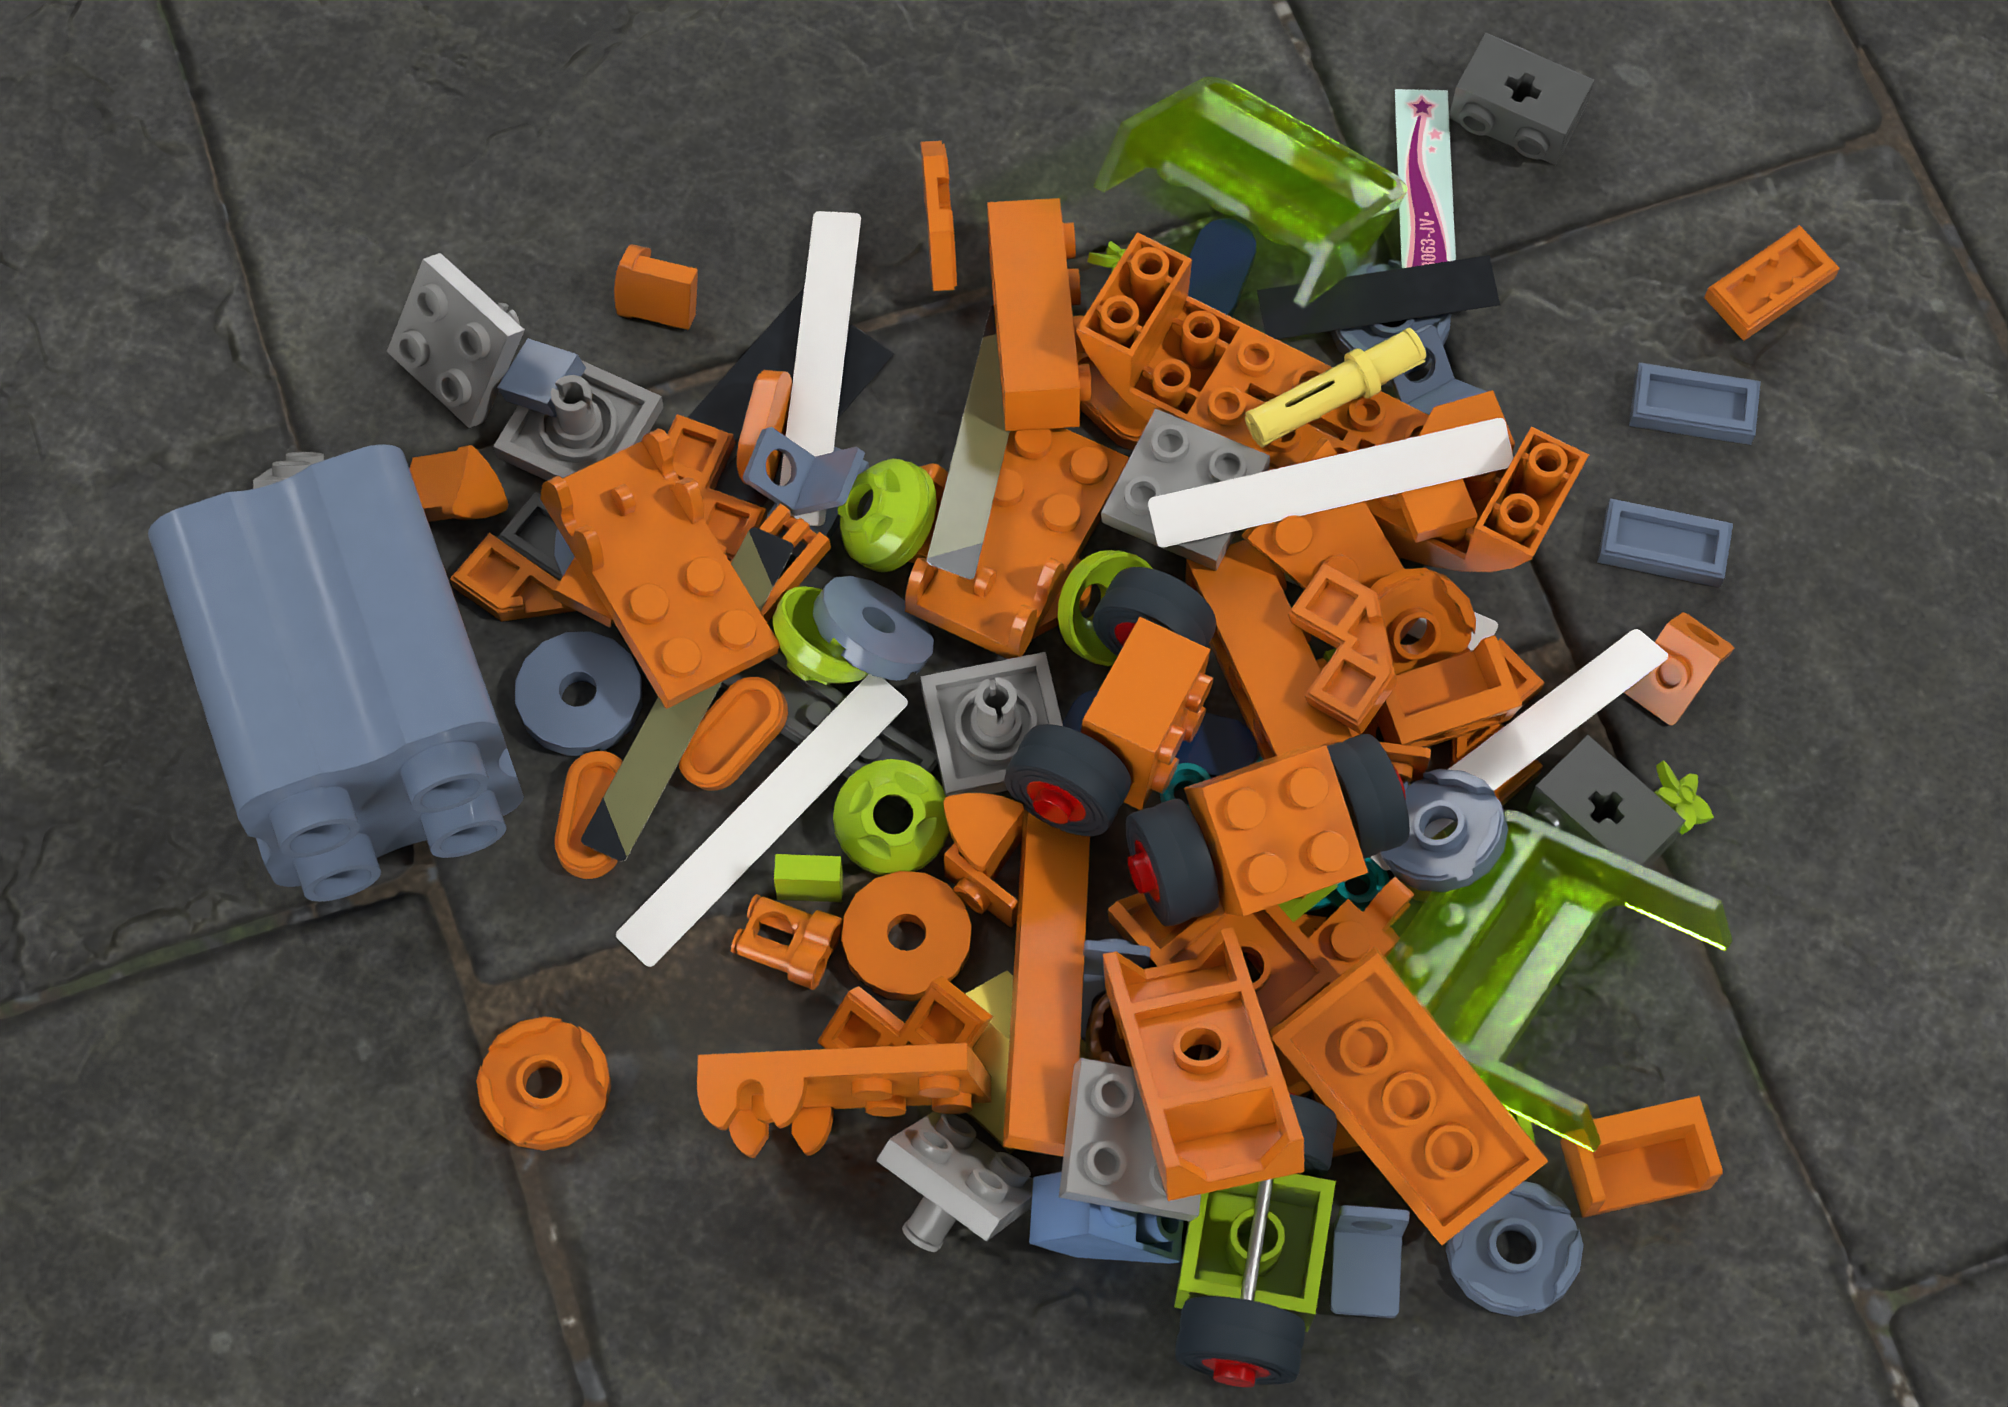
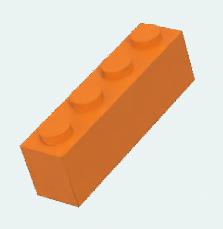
[987,198,1091,431]
[1186,540,1360,760]

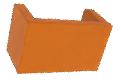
[1375,635,1522,748]
[1560,1096,1723,1218]

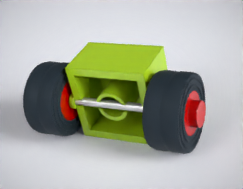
[1174,1092,1337,1387]

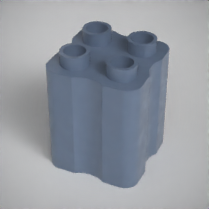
[148,444,524,901]

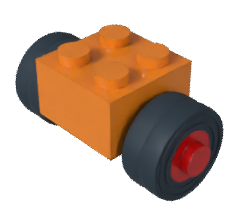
[1004,567,1216,836]
[1126,734,1410,926]

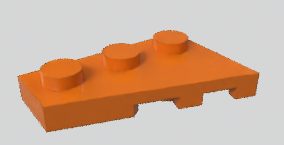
[1242,438,1419,642]

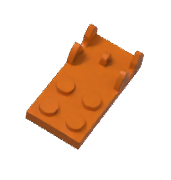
[540,428,780,709]
[905,428,1130,659]
[1269,947,1548,1246]
[697,1043,991,1158]

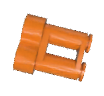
[731,894,843,990]

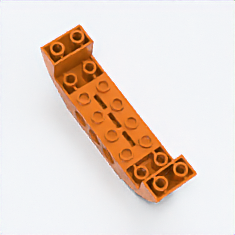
[1076,232,1589,572]

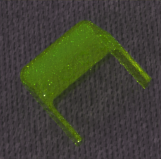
[1093,76,1408,308]
[1386,810,1733,1153]

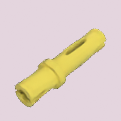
[1245,328,1426,447]

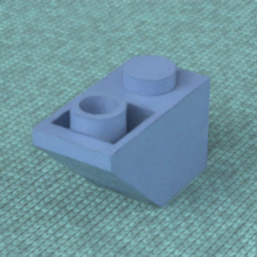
[1029,1172,1183,1264]

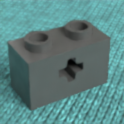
[1449,33,1594,166]
[1527,735,1686,894]

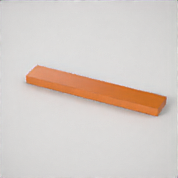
[1003,809,1090,1157]

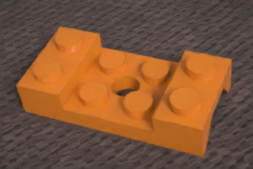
[1108,893,1341,1098]
[1103,927,1304,1201]

